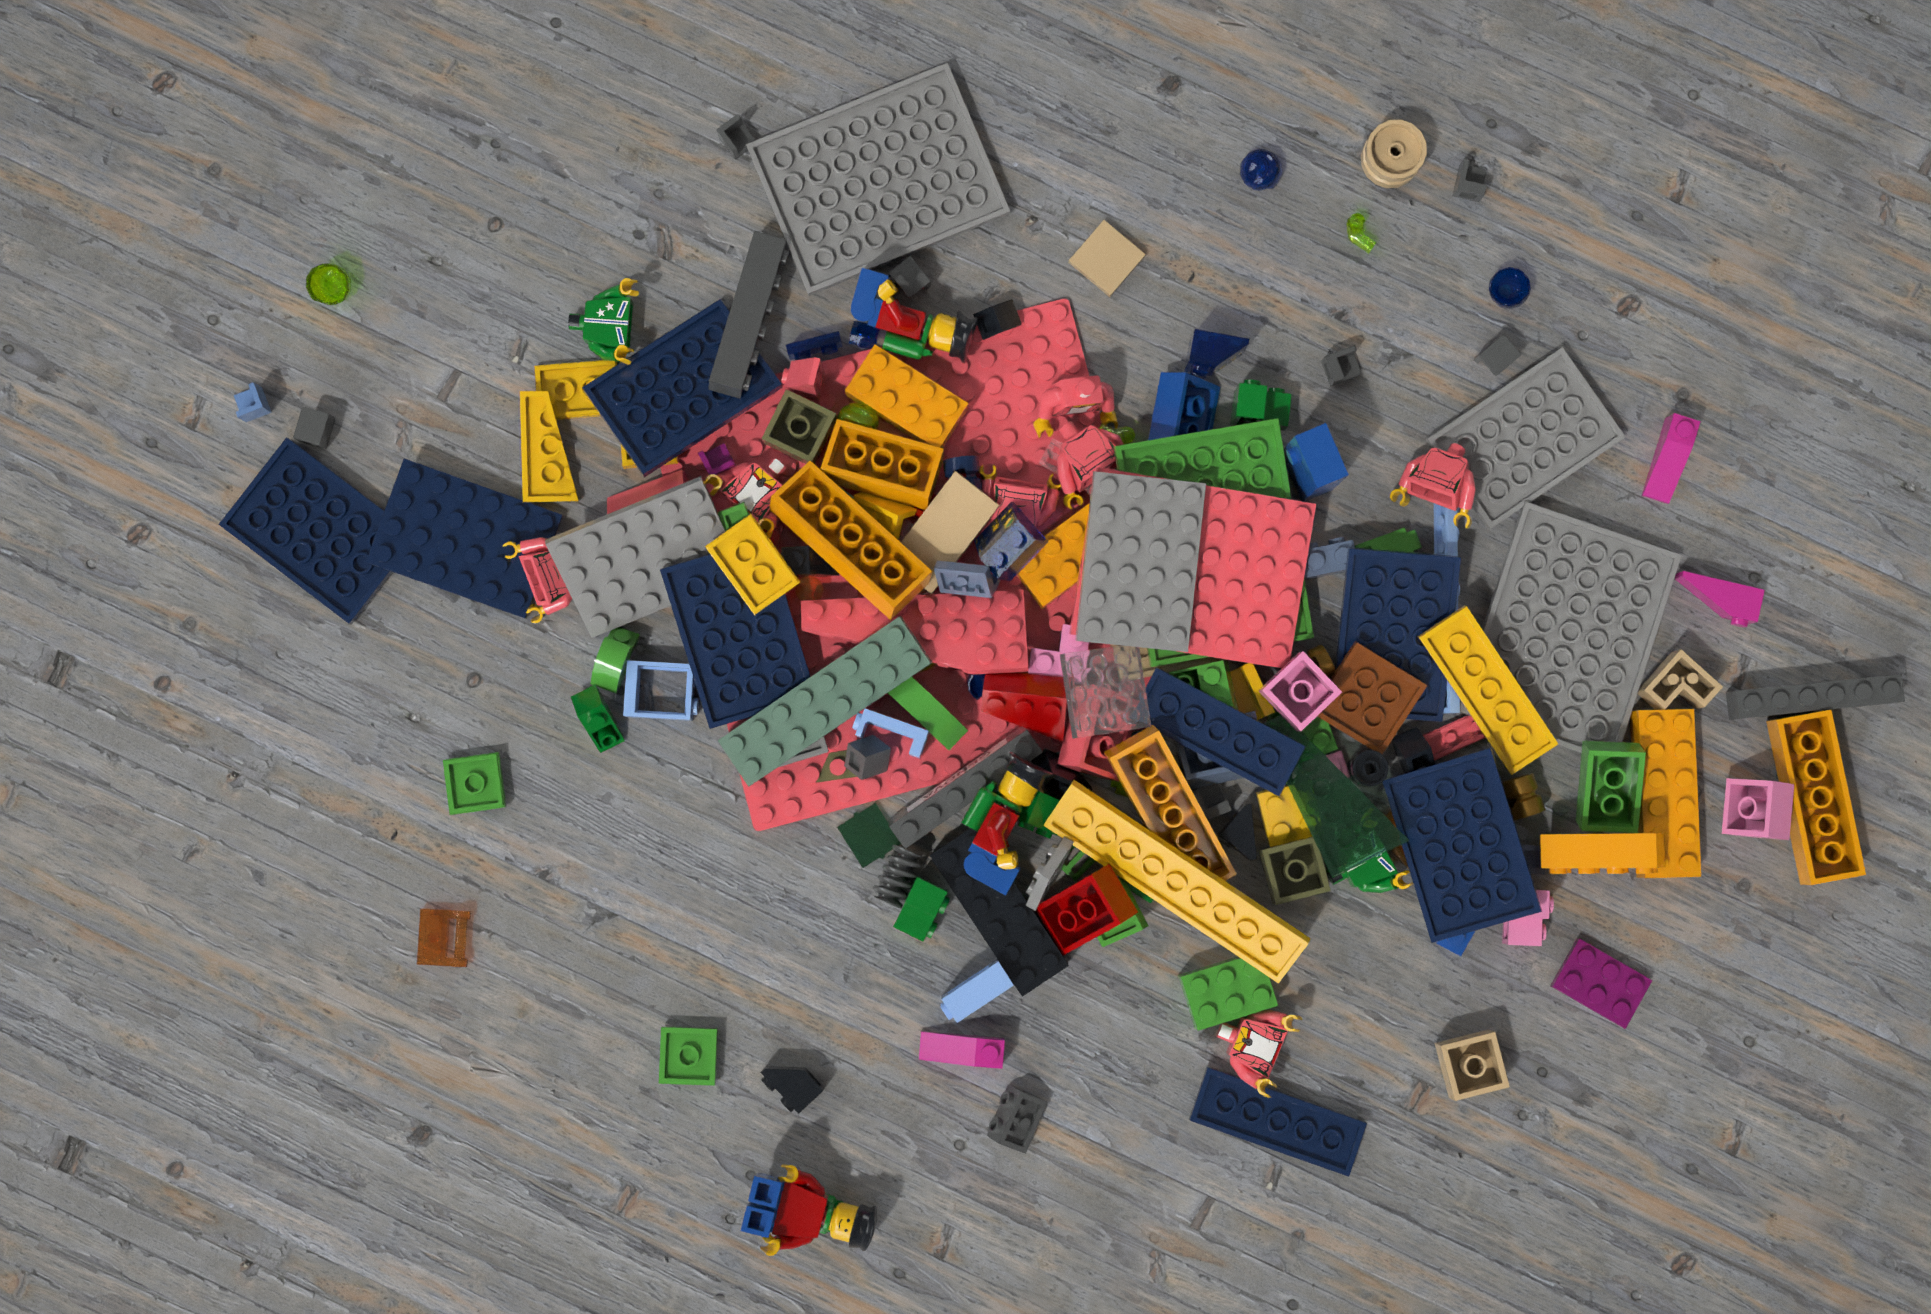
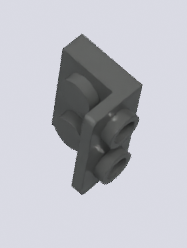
[987,1085,1048,1154]

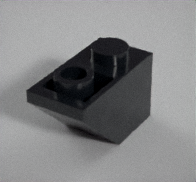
[760,1066,825,1114]

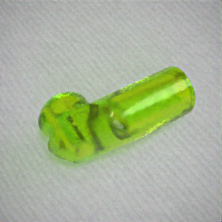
[1346,213,1376,254]
[1098,423,1135,445]

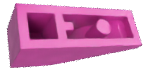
[1641,413,1701,504]
[1675,571,1765,627]
[919,1031,1005,1069]

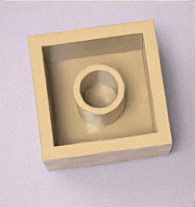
[1435,1029,1510,1101]

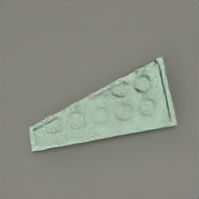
[1264,715,1410,878]

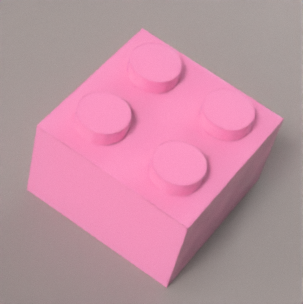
[1258,651,1342,731]
[1722,778,1794,840]

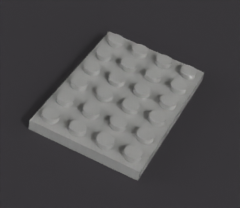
[1426,347,1626,530]
[1075,471,1206,652]
[545,476,725,638]

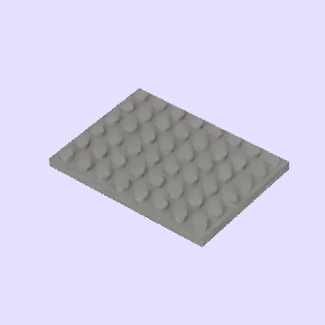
[746,62,1010,296]
[1460,502,1682,754]

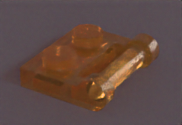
[417,908,471,967]

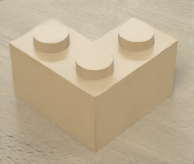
[1638,649,1723,710]

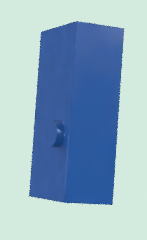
[1283,423,1349,502]

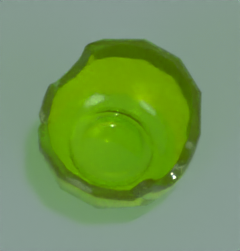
[306,263,351,305]
[835,403,879,430]

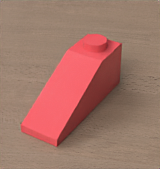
[781,357,825,400]

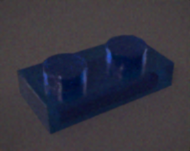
[785,331,843,360]

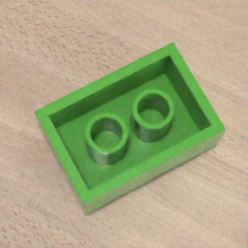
[1575,741,1646,833]
[1178,956,1278,1031]

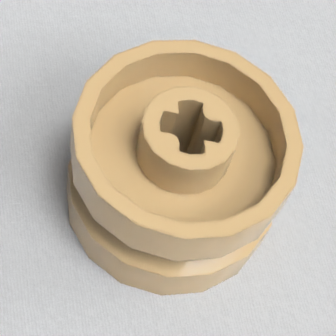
[1361,120,1427,188]

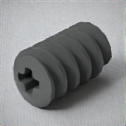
[873,845,922,908]

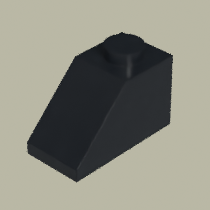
[781,546,839,578]
[1392,727,1435,774]
[1031,749,1092,800]

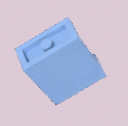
[852,708,929,759]

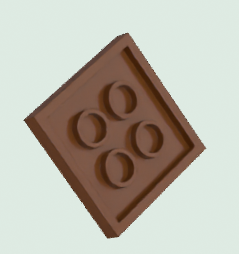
[1317,641,1427,755]

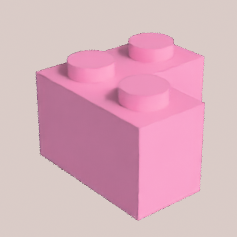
[1028,624,1089,685]
[1502,890,1554,946]

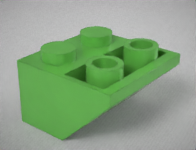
[1169,660,1239,710]

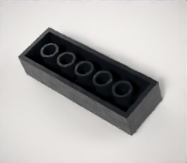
[929,828,1069,997]

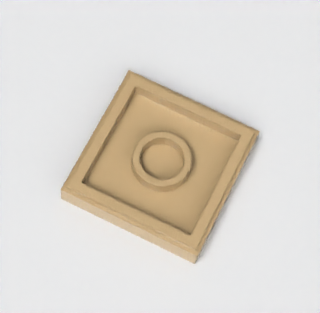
[1068,220,1146,297]

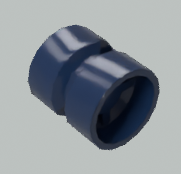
[943,455,982,491]

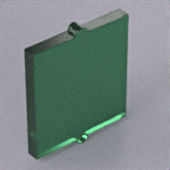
[837,803,901,868]

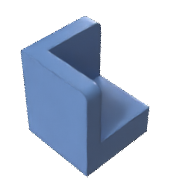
[234,382,272,422]

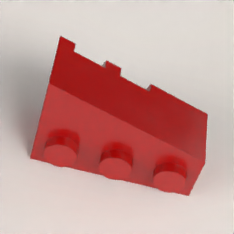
[981,672,1070,742]

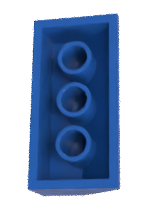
[1148,372,1220,440]

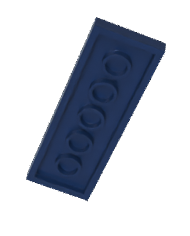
[1131,668,1307,796]
[1189,1067,1367,1177]

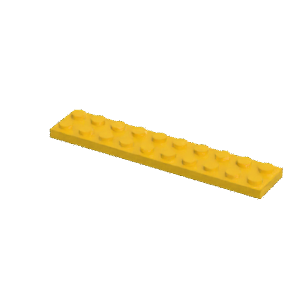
[1043,780,1311,983]

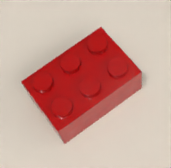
[1036,864,1138,956]

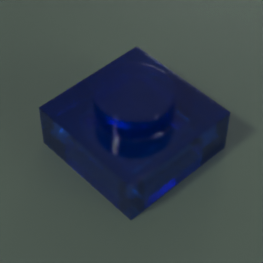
[849,321,880,348]

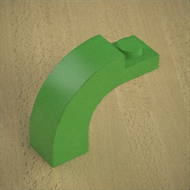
[888,677,968,750]

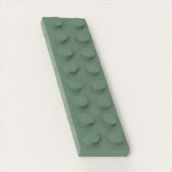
[718,616,932,787]

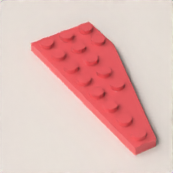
[801,590,1028,674]

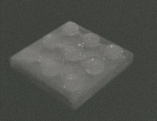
[1060,646,1151,739]

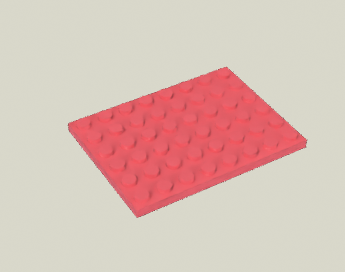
[1069,467,1316,668]

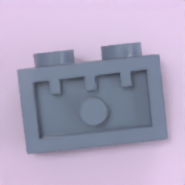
[933,560,1000,598]

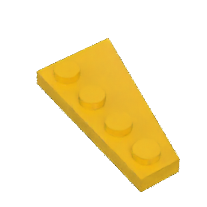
[520,391,579,502]

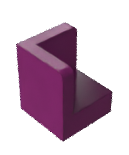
[698,443,736,475]

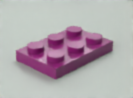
[1550,938,1653,1029]

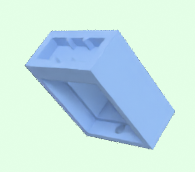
[623,660,699,721]
[940,959,1014,1023]

